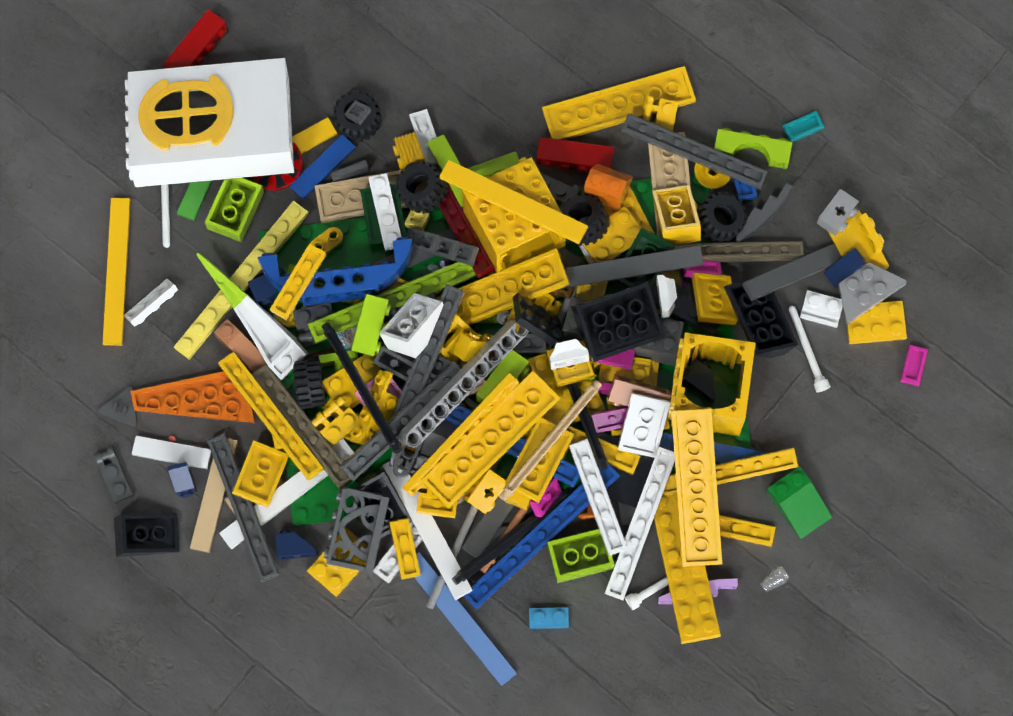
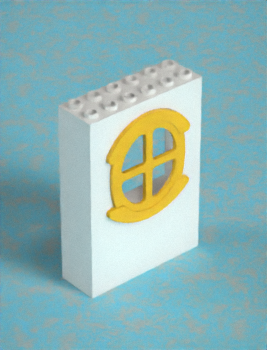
[125,58,294,187]

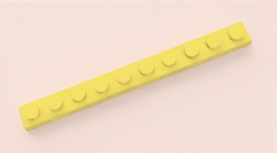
[174,201,309,360]

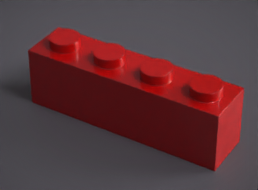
[162,9,228,69]
[536,137,614,173]

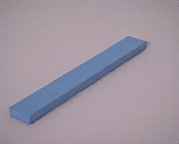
[414,552,517,687]

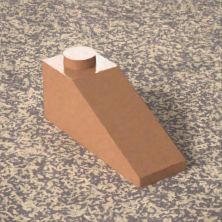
[214,319,267,373]
[607,374,671,407]

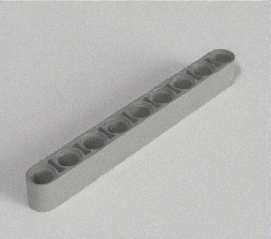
[399,318,529,447]

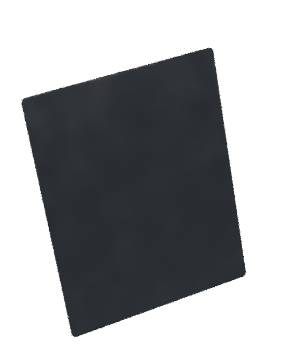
[578,432,655,508]

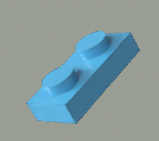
[529,607,569,629]

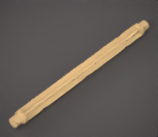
[499,380,602,501]

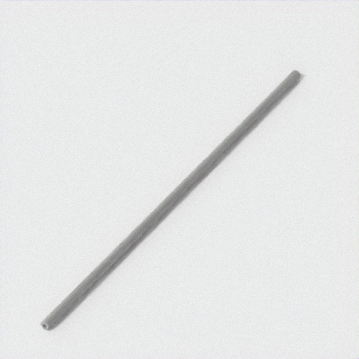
[426,286,578,609]

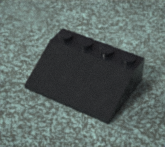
[651,269,722,337]
[724,281,798,358]
[571,282,666,362]

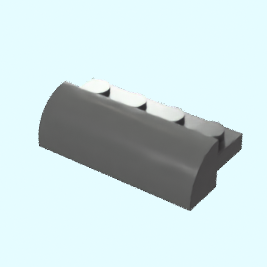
[373,344,460,385]

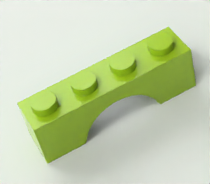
[714,128,792,169]

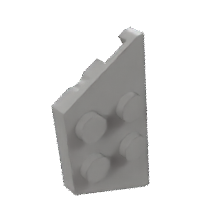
[838,263,907,325]

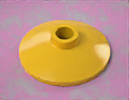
[694,163,731,189]

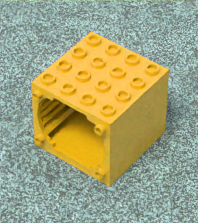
[462,157,566,273]
[668,333,756,436]

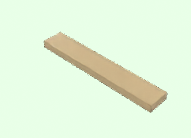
[190,438,238,553]

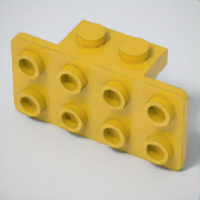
[828,207,889,270]

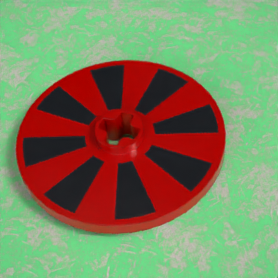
[251,142,303,191]

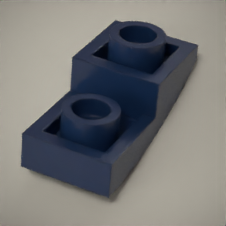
[824,248,867,288]

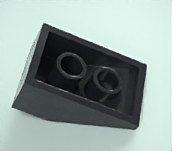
[347,467,412,539]
[114,513,179,557]

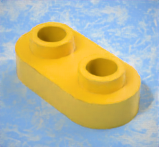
[310,227,343,255]

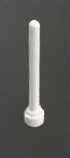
[161,184,170,248]
[788,306,831,392]
[625,577,668,611]

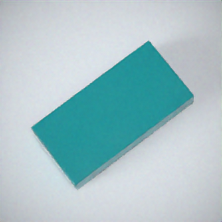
[782,111,825,143]

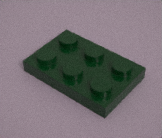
[360,183,406,246]

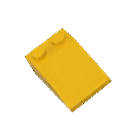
[652,185,701,245]

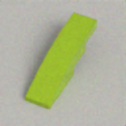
[427,134,463,209]

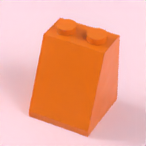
[584,164,633,211]

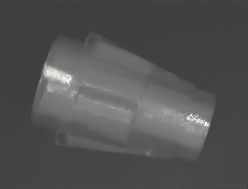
[760,566,790,592]

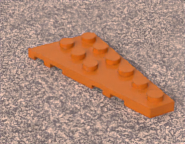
[131,371,255,424]

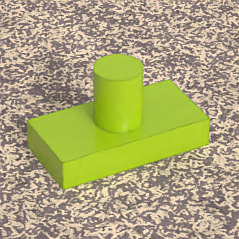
[319,350,359,372]

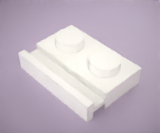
[800,290,842,328]

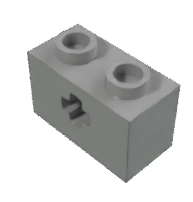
[817,189,859,236]

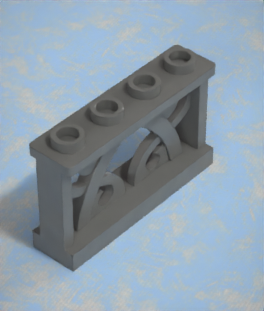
[323,485,389,574]

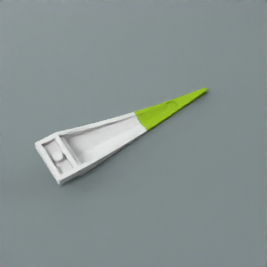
[197,253,309,380]

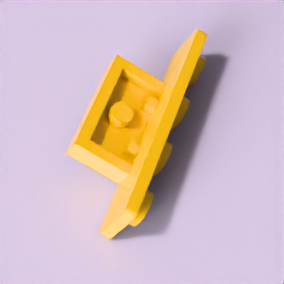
[350,370,399,445]

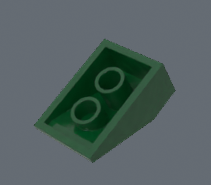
[615,227,675,290]

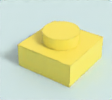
[405,210,430,231]

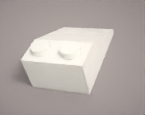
[380,293,444,358]

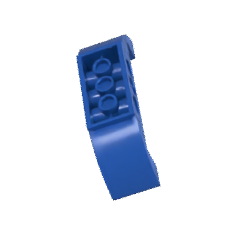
[258,237,413,306]

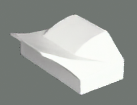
[656,275,677,318]
[549,339,589,370]

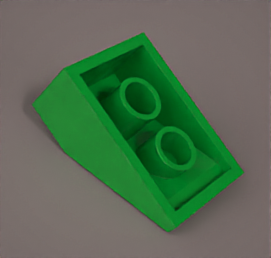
[766,466,832,540]

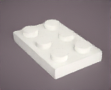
[618,393,670,458]

